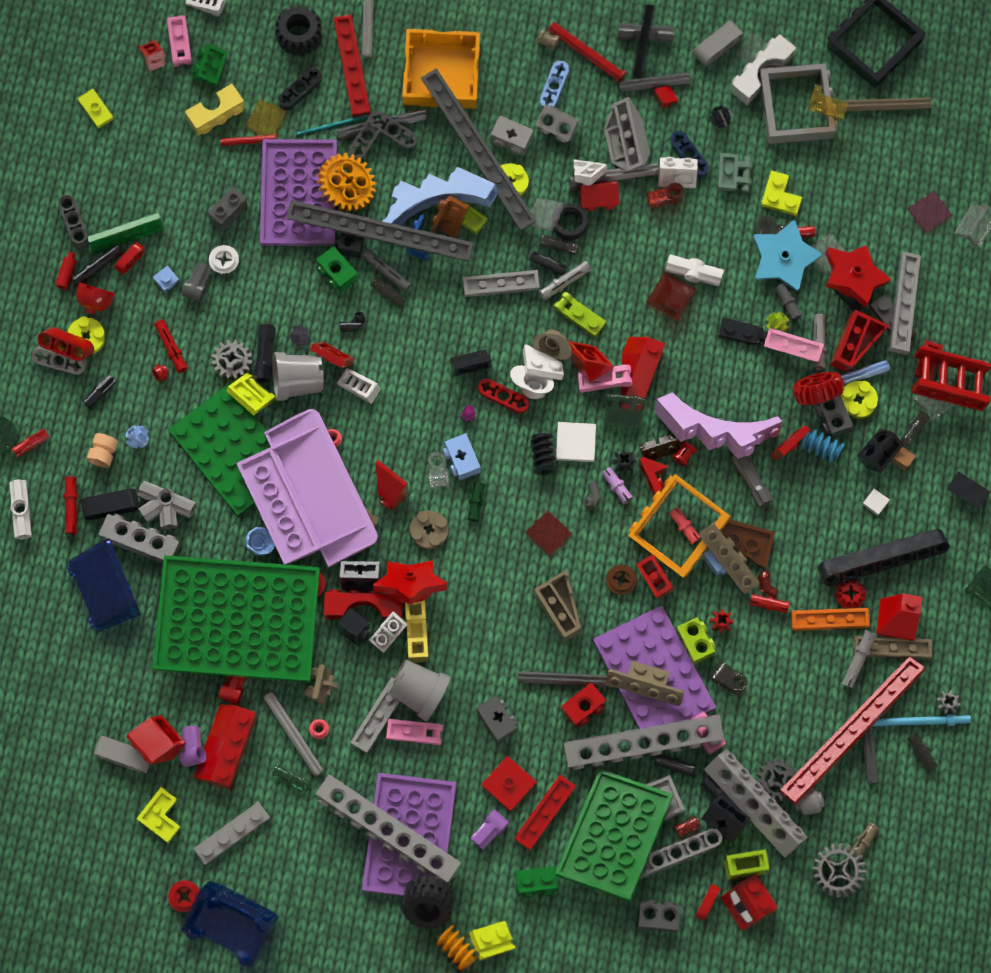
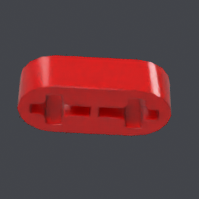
[114,242,145,275]
[695,884,721,921]

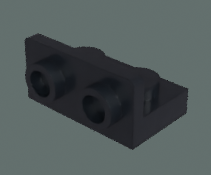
[450,350,491,376]

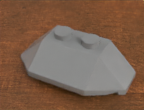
[604,97,650,172]

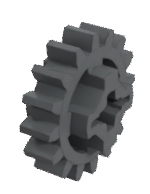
[756,758,797,802]

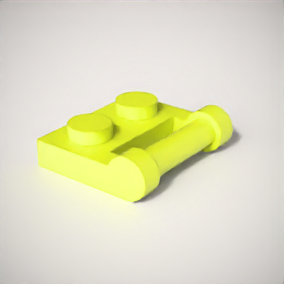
[226,372,276,415]

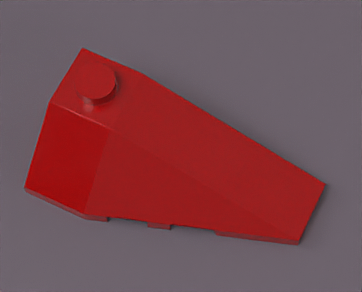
[620,337,665,418]

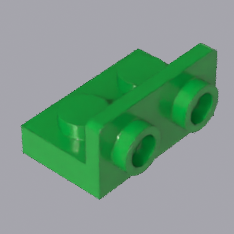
[191,43,228,87]
[516,866,558,898]

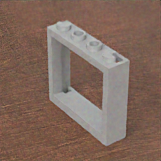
[759,64,838,144]

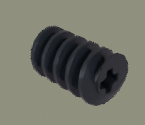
[530,433,558,475]

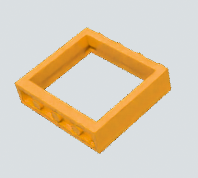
[628,474,732,578]

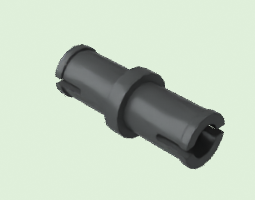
[775,284,802,321]

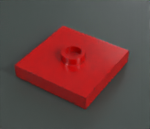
[309,341,355,368]
[770,425,810,461]
[481,756,537,812]

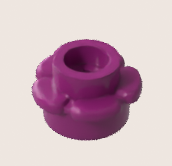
[460,405,476,423]

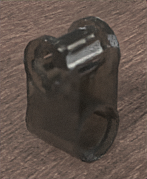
[709,661,747,695]

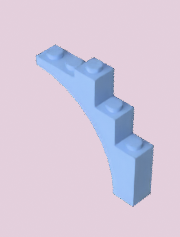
[382,167,499,226]

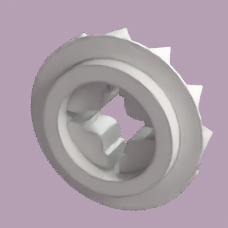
[209,245,239,275]

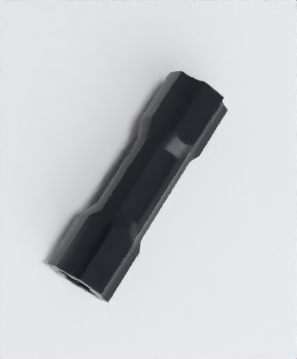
[254,324,276,383]

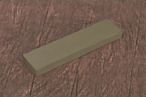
[854,636,932,660]

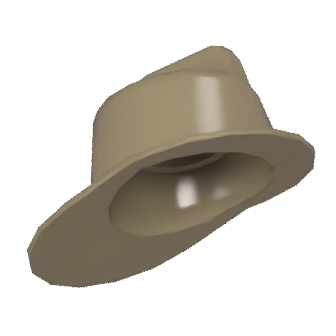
[533,330,572,360]

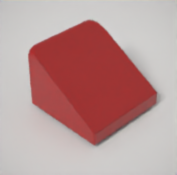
[653,86,679,109]

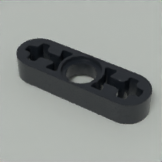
[278,68,322,110]

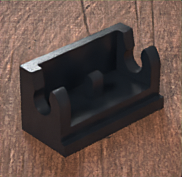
[947,471,990,510]

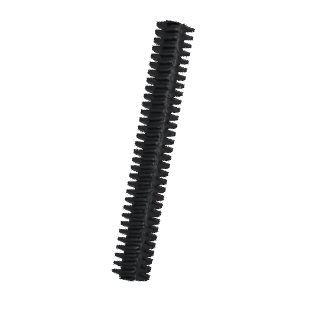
[632,5,655,78]

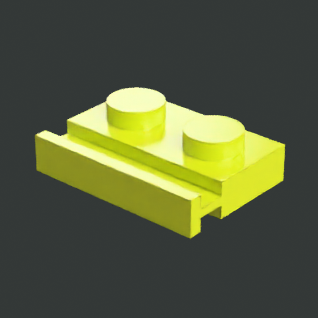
[469,921,516,960]

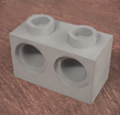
[535,104,581,143]

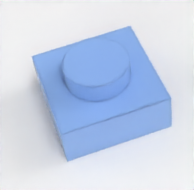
[153,266,180,293]

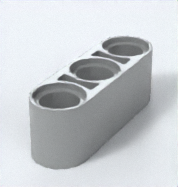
[692,21,744,67]
[93,736,150,774]

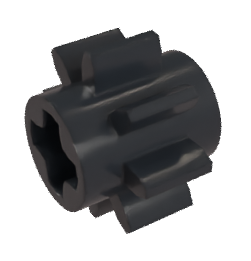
[709,105,733,128]
[612,449,636,474]

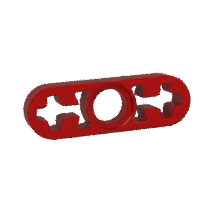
[478,379,529,414]

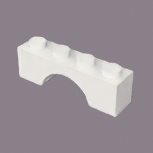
[731,34,796,105]

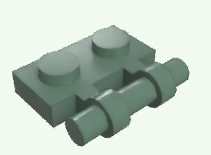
[717,153,753,193]

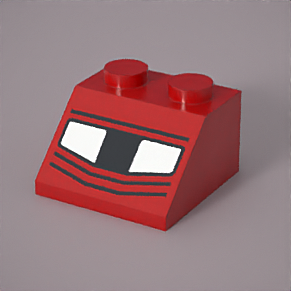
[720,873,778,931]

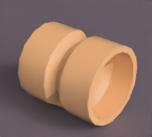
[86,433,119,468]

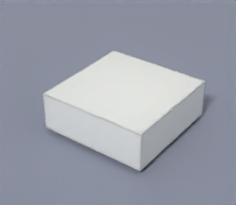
[862,489,889,516]

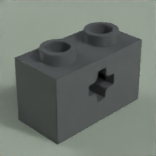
[476,695,518,744]

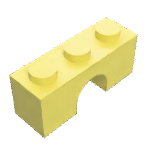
[185,84,245,136]
[405,600,428,663]

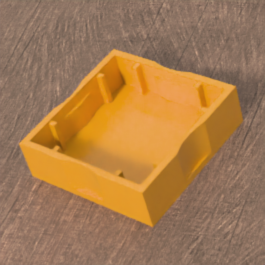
[403,29,480,109]

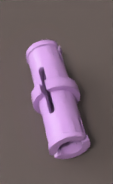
[601,467,633,504]

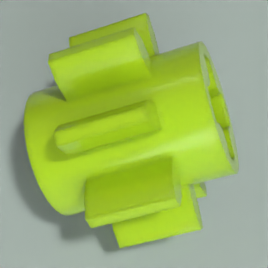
[766,311,790,332]

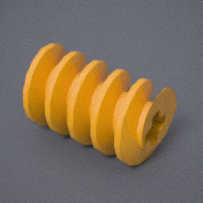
[437,925,480,970]

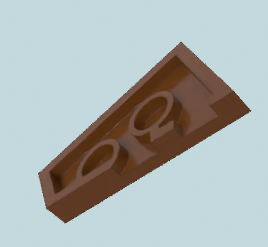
[721,520,775,569]

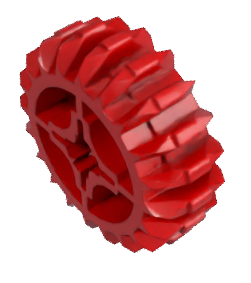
[793,371,845,406]

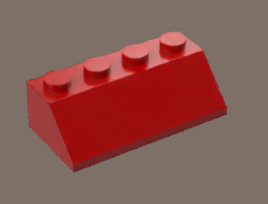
[193,704,257,791]

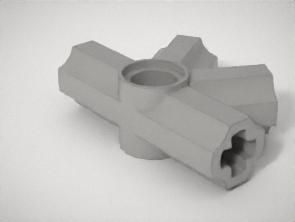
[137,481,197,530]

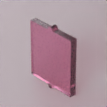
[908,191,952,233]

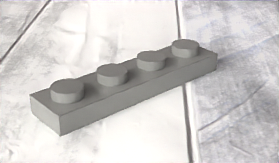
[463,270,540,297]
[350,677,400,754]
[194,802,270,866]

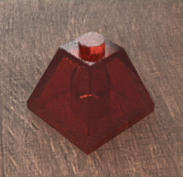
[646,271,697,321]

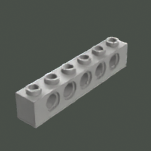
[704,749,807,858]

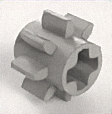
[935,690,961,715]

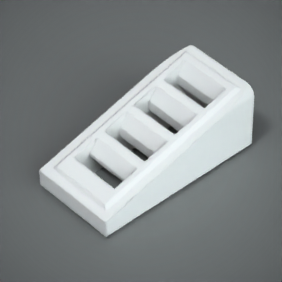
[185,0,226,17]
[337,368,381,404]

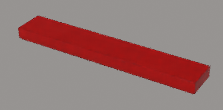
[333,15,371,118]

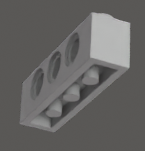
[98,514,181,564]

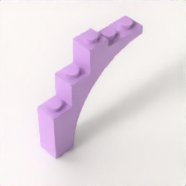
[654,392,782,459]

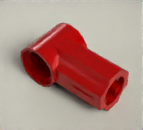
[218,676,246,705]

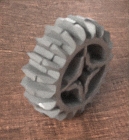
[813,843,867,897]

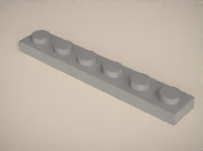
[889,252,921,355]

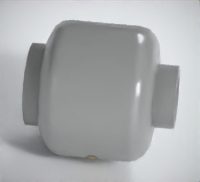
[795,788,825,815]

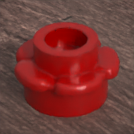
[152,364,169,382]

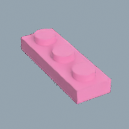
[764,328,824,363]

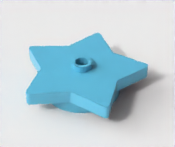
[753,221,822,291]

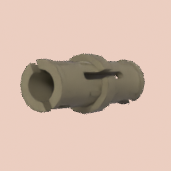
[850,822,880,857]

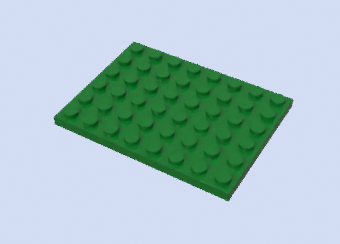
[153,555,320,683]

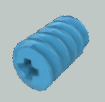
[801,429,844,463]

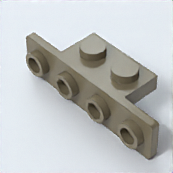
[699,523,759,594]
[605,661,684,706]

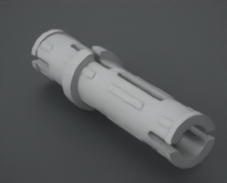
[539,261,591,301]
[813,314,827,371]
[842,630,876,688]

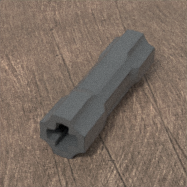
[618,22,674,43]
[731,456,774,508]

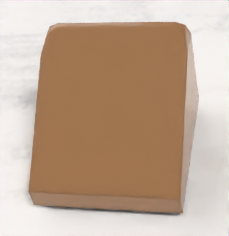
[891,447,916,471]

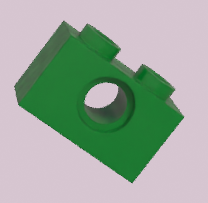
[316,246,358,293]

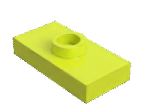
[78,89,114,129]

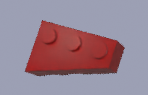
[829,310,889,373]

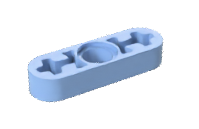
[540,61,569,109]

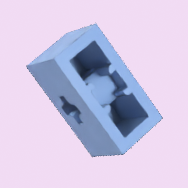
[443,433,481,481]

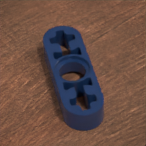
[670,131,709,178]

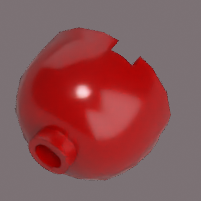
[76,282,115,314]

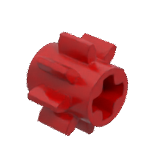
[709,609,734,634]

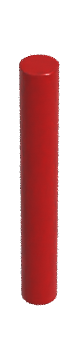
[221,135,277,146]

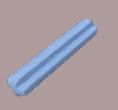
[841,360,890,385]

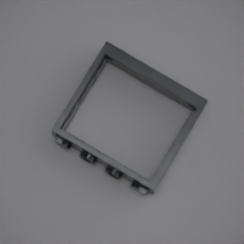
[826,0,926,89]

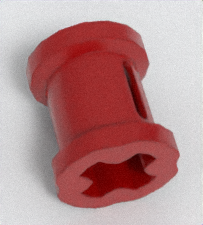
[672,441,697,467]

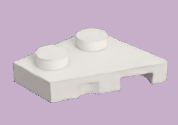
[574,160,607,185]
[523,345,564,380]

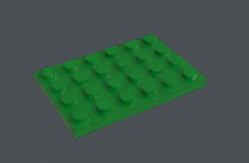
[168,384,271,517]
[555,769,673,902]

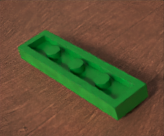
[87,213,164,254]

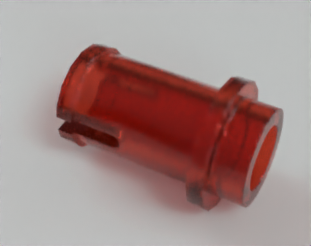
[674,816,701,837]

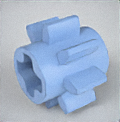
[126,425,149,449]

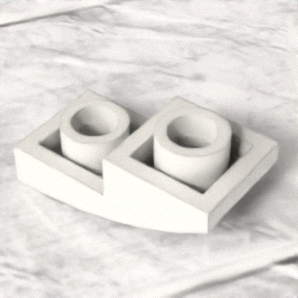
[369,611,408,653]

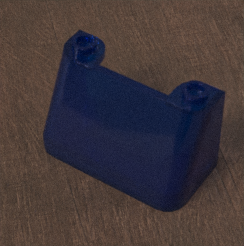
[66,538,141,632]
[181,881,279,968]

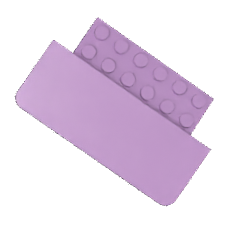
[236,409,378,568]

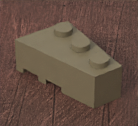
[533,570,581,643]

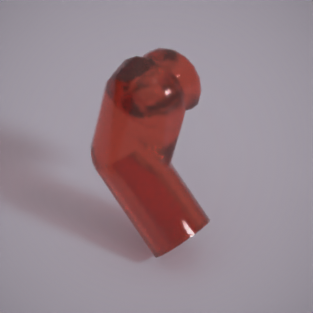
[758,570,779,598]

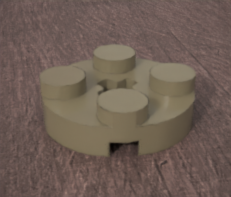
[410,511,448,550]

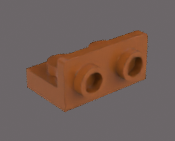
[431,195,469,238]

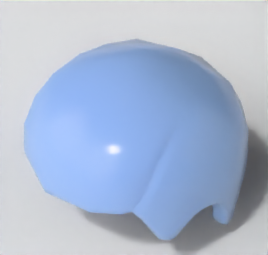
[245,527,275,556]

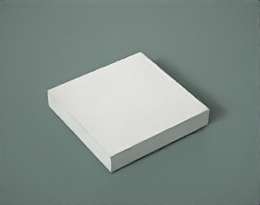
[556,422,596,462]

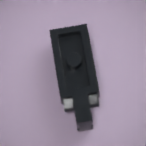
[718,317,768,346]

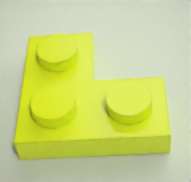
[761,171,802,216]
[136,787,181,843]

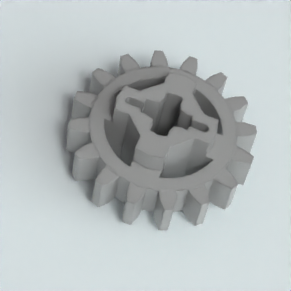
[211,340,253,381]

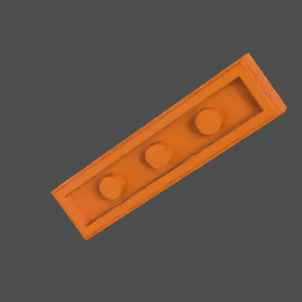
[791,608,870,631]

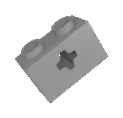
[490,116,534,156]

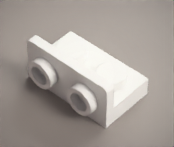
[659,157,697,188]

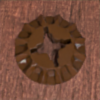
[606,565,637,595]

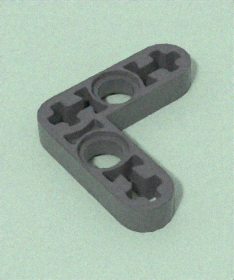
[349,111,417,159]

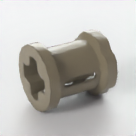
[536,29,560,51]

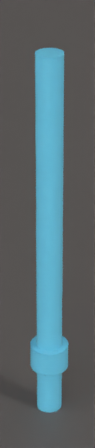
[871,714,971,727]

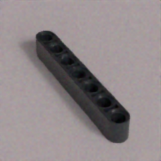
[817,529,950,586]

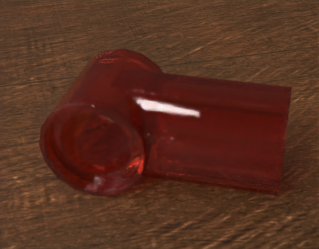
[646,182,684,209]

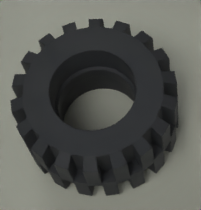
[275,5,322,56]
[402,875,454,929]

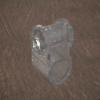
[428,452,449,490]

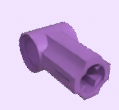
[180,726,206,768]
[470,809,510,850]

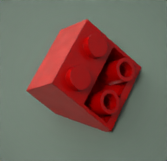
[126,715,186,765]

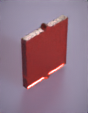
[526,510,572,556]

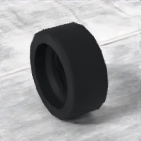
[552,203,588,241]

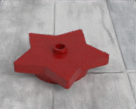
[825,245,891,307]
[373,561,447,605]

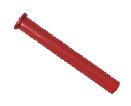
[548,22,627,84]

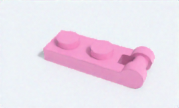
[167,16,192,67]
[578,365,633,393]
[386,719,443,746]

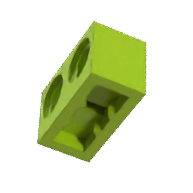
[676,617,716,665]

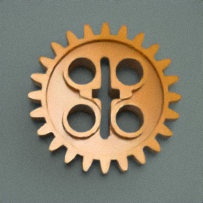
[317,153,376,213]

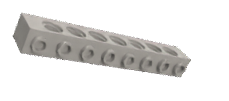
[564,714,724,770]
[316,774,461,883]

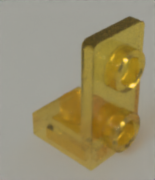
[808,84,848,120]

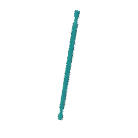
[296,111,382,136]

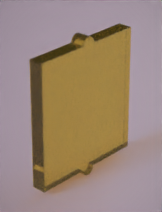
[245,99,287,135]

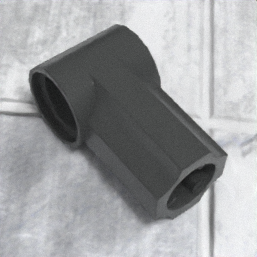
[182,263,212,302]

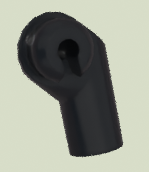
[340,312,365,331]

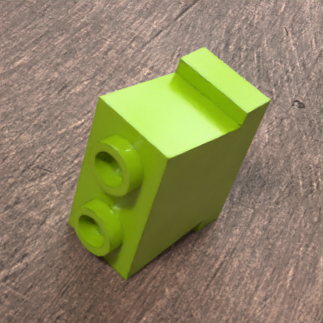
[724,849,770,881]

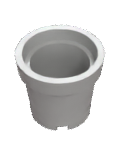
[272,352,324,401]
[387,660,450,721]

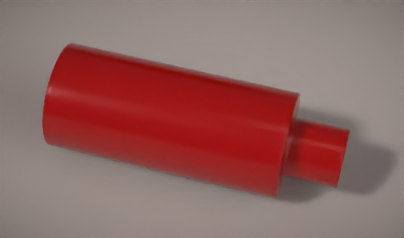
[55,252,77,290]

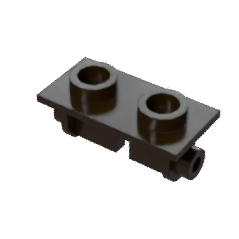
[639,434,680,460]

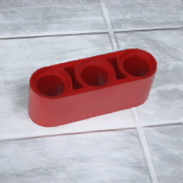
[37,327,94,361]

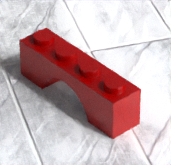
[324,590,403,621]

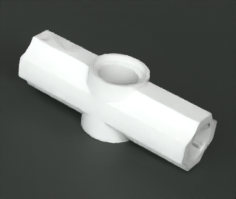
[665,255,724,287]
[9,479,32,540]

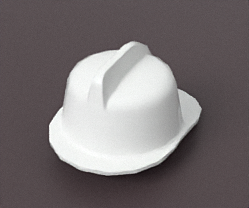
[510,366,554,399]

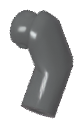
[583,482,601,509]

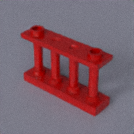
[912,346,991,411]

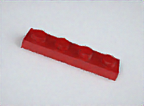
[514,775,576,851]

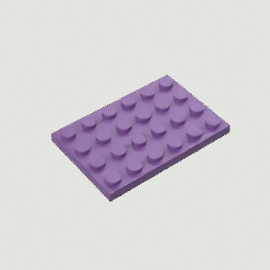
[260,139,337,246]
[593,606,716,743]
[362,773,456,896]

